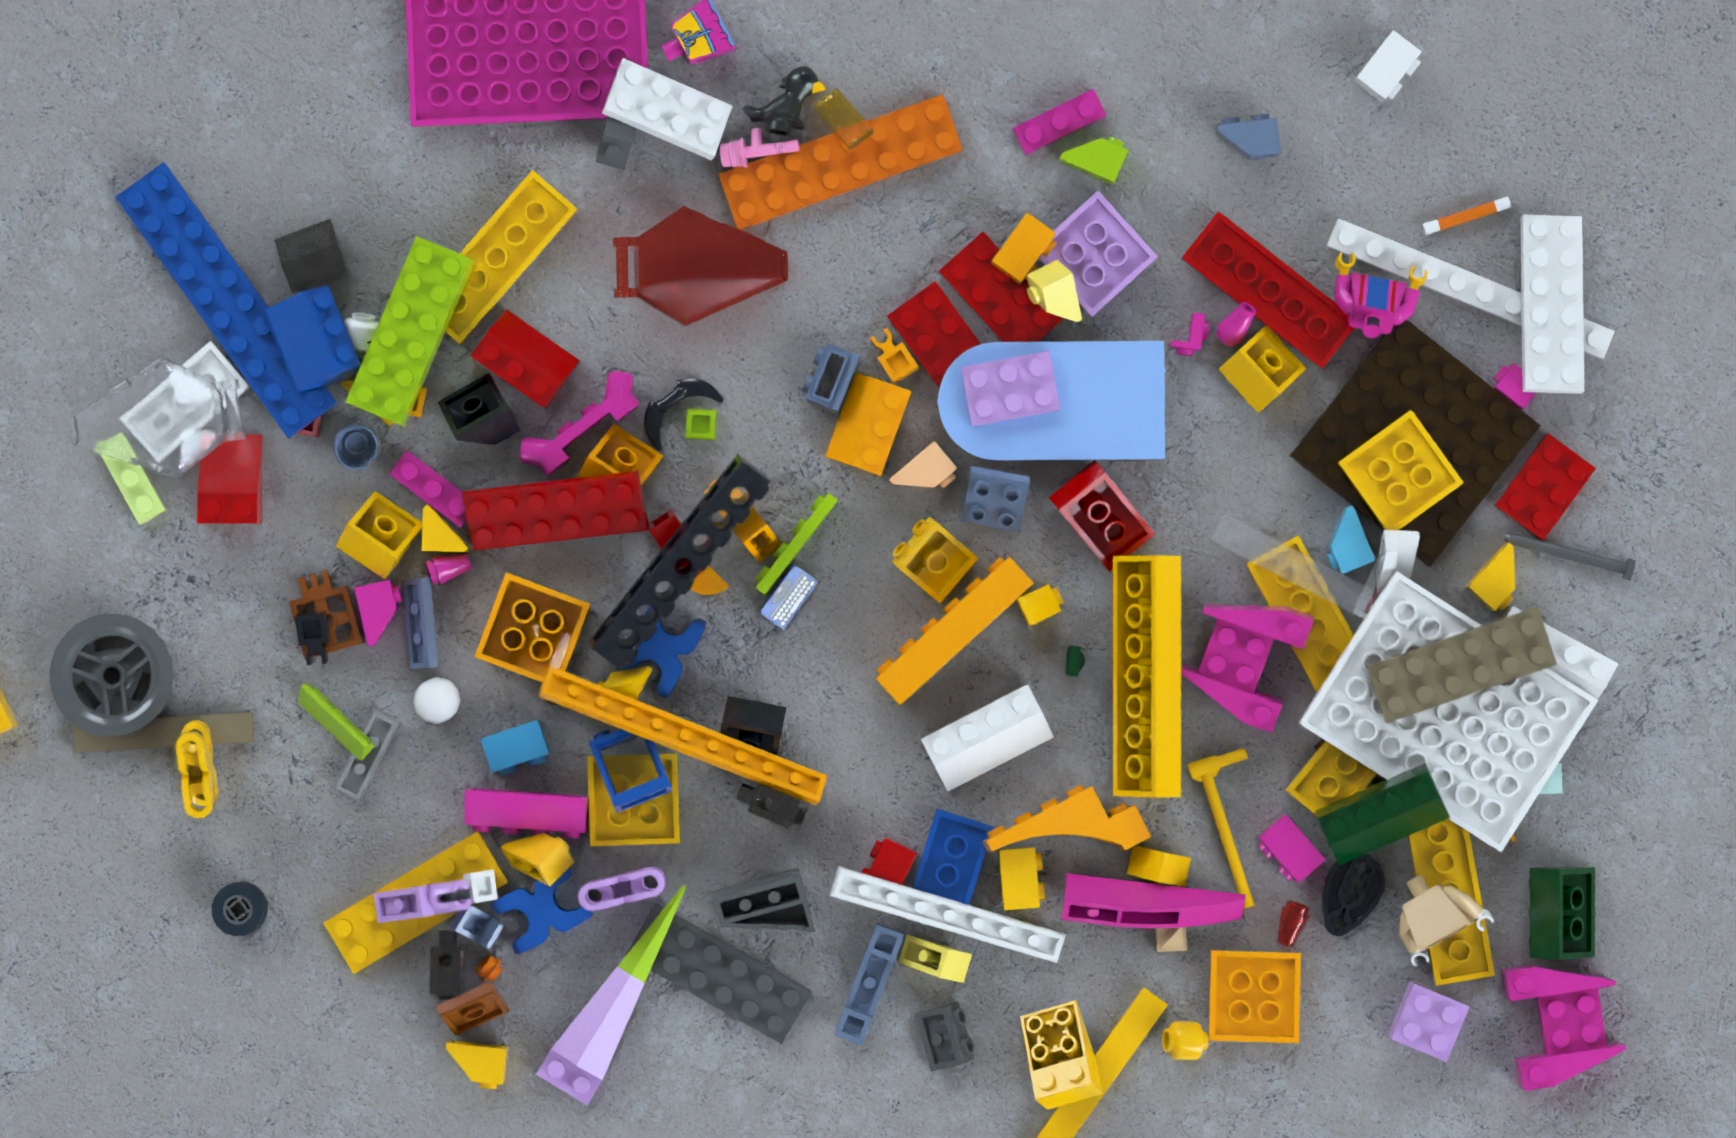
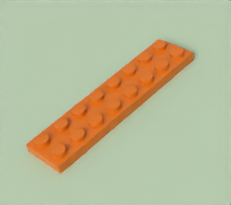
[718,94,963,231]

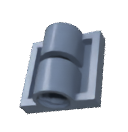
[961,466,1030,532]

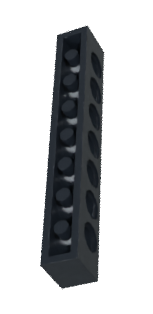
[589,454,770,670]

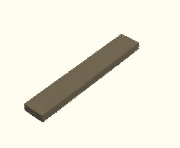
[72,712,255,753]

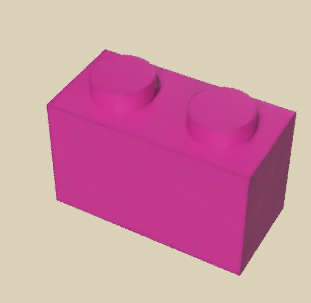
[1257,813,1326,883]

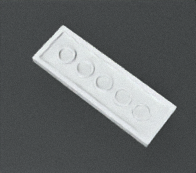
[1521,214,1585,394]

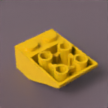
[1020,1000,1103,1110]

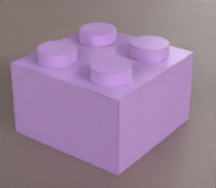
[1387,981,1470,1062]

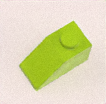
[1058,136,1129,186]

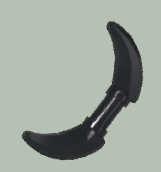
[644,378,723,451]

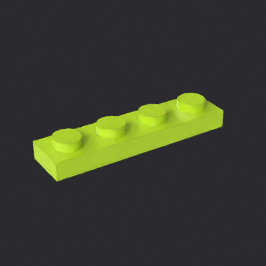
[754,493,838,595]

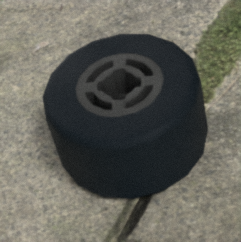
[211,882,268,936]

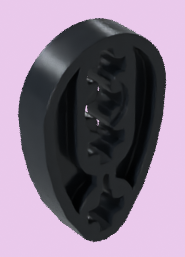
[1322,855,1385,936]

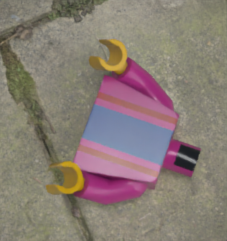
[1334,252,1428,338]

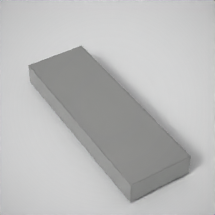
[333,709,401,802]

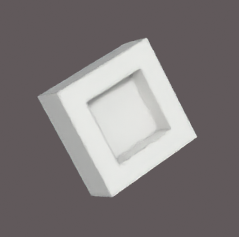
[463,870,498,904]

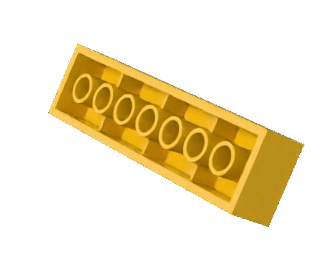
[1113,555,1181,798]

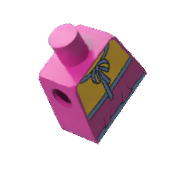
[661,0,736,65]

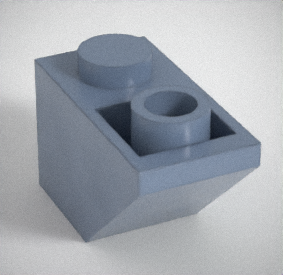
[1215,114,1281,160]

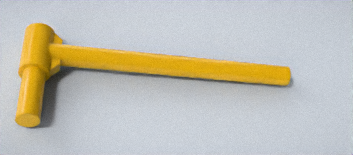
[1187,748,1255,909]

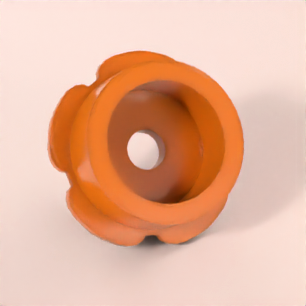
[475,954,502,982]

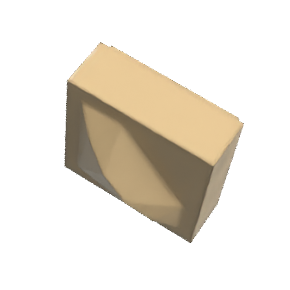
[1155,927,1187,952]

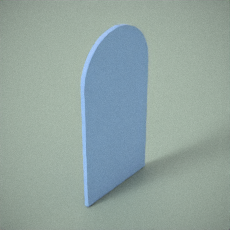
[937,341,1166,461]

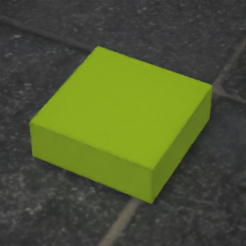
[685,409,717,440]

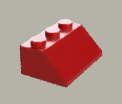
[470,310,580,409]

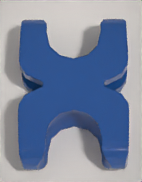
[617,606,706,699]
[491,867,593,954]

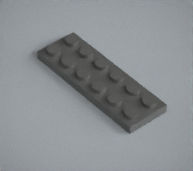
[625,903,811,1044]

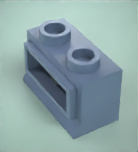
[802,343,860,413]

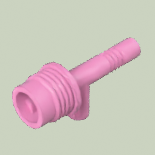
[720,128,799,168]

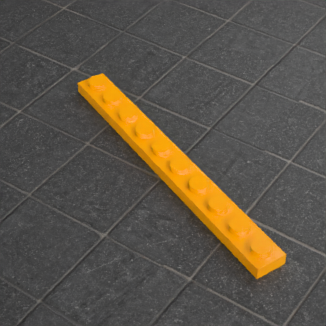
[538,666,827,806]

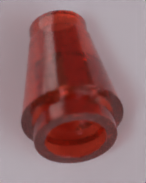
[1277,900,1310,947]

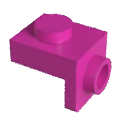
[1169,313,1210,356]

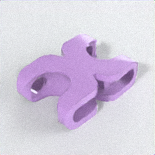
[578,866,667,911]

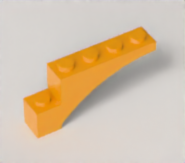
[982,784,1151,852]

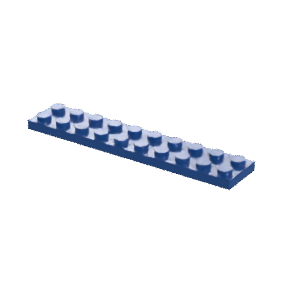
[116,162,338,439]

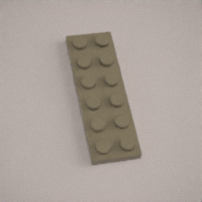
[1366,607,1557,724]

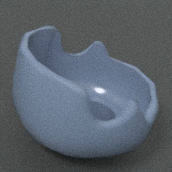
[333,423,379,470]

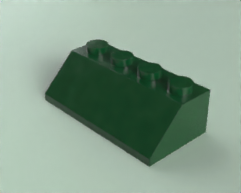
[1315,763,1450,865]

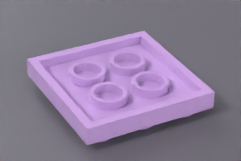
[1038,191,1158,317]

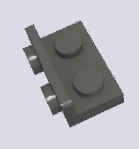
[915,1001,974,1072]

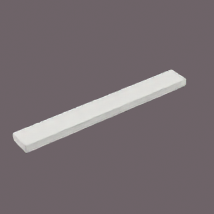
[830,866,1066,963]

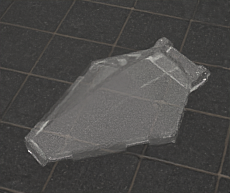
[70,358,246,477]

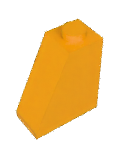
[703,479,782,563]

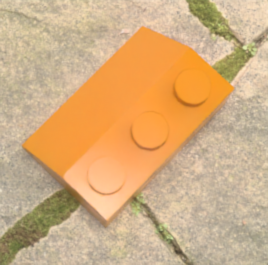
[825,373,912,477]

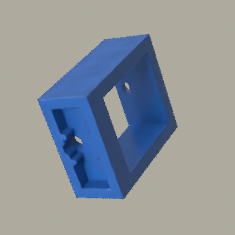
[589,729,672,813]

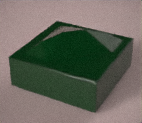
[1065,646,1085,677]

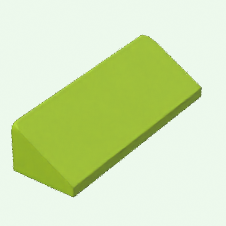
[298,684,376,760]

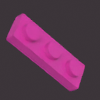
[1013,89,1107,156]
[389,450,467,528]

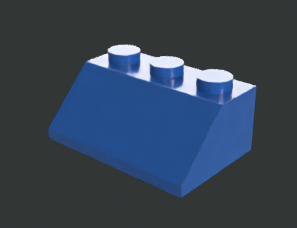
[263,286,361,393]

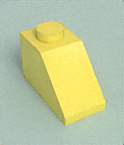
[1027,260,1082,322]
[898,934,972,983]

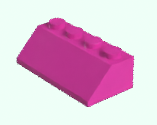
[464,788,589,838]

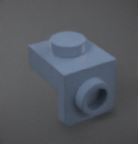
[449,904,504,950]

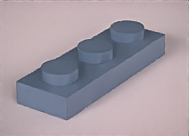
[402,577,438,670]

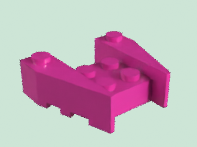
[1181,604,1314,733]
[1501,965,1626,1091]

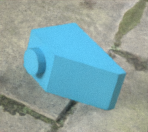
[1326,505,1376,575]

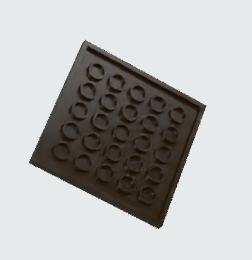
[1289,320,1541,567]

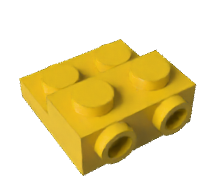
[891,517,978,604]

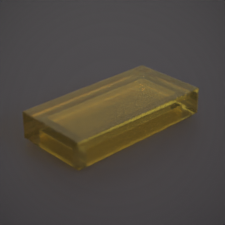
[813,89,874,150]

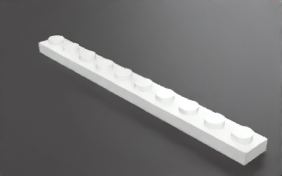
[1326,218,1615,359]

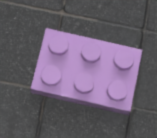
[961,351,1061,427]

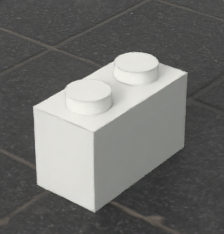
[1354,30,1422,102]

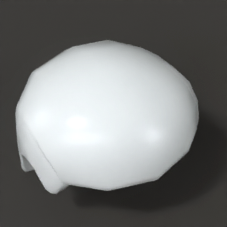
[413,677,461,724]

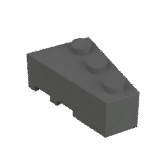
[712,868,815,932]

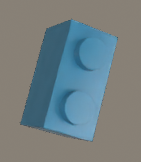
[481,719,551,776]

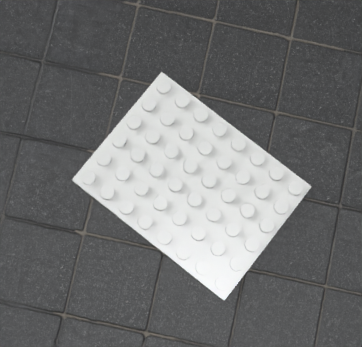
[1298,571,1598,852]

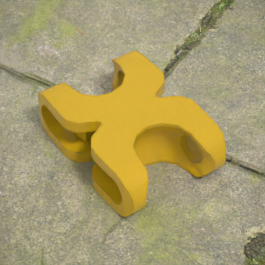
[176,720,219,818]

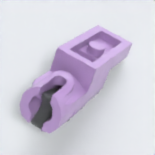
[373,880,472,923]

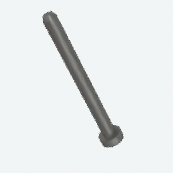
[1504,532,1636,580]

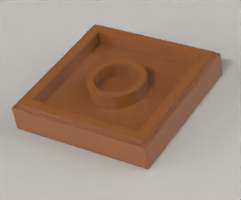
[436,981,509,1035]

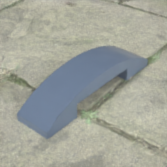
[834,923,905,1046]

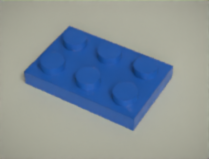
[912,808,994,905]

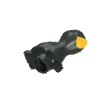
[743,66,826,136]

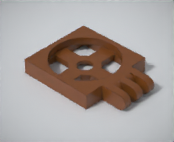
[289,570,364,659]

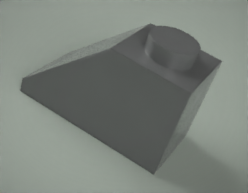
[596,116,636,170]

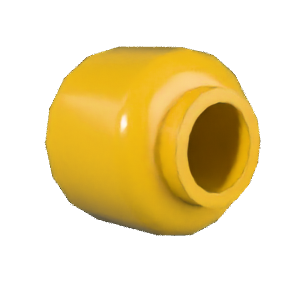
[1162,1021,1209,1060]

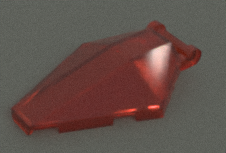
[613,206,788,326]

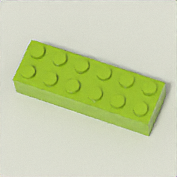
[346,236,475,427]

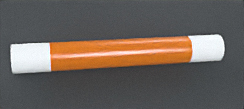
[1422,196,1511,235]

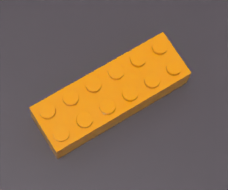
[875,556,1034,705]

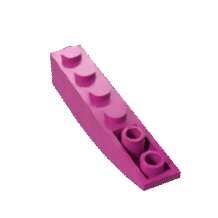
[1061,873,1246,928]

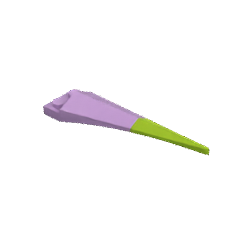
[536,885,686,1105]

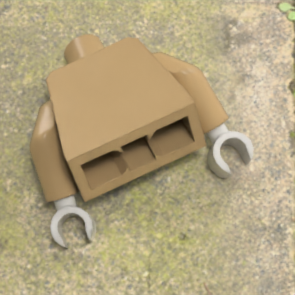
[1399,875,1494,966]

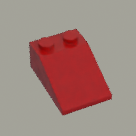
[197,434,263,524]
[1049,460,1155,572]

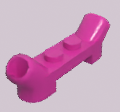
[519,371,641,477]

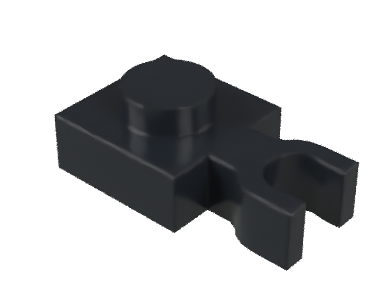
[295,611,330,666]

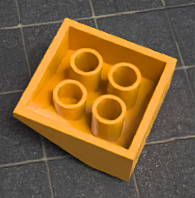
[474,572,593,682]

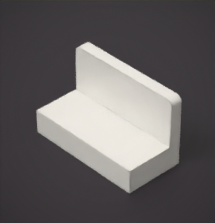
[1375,530,1420,594]

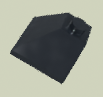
[438,373,521,445]

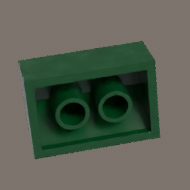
[1529,867,1595,960]

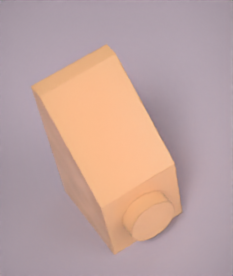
[888,441,958,489]

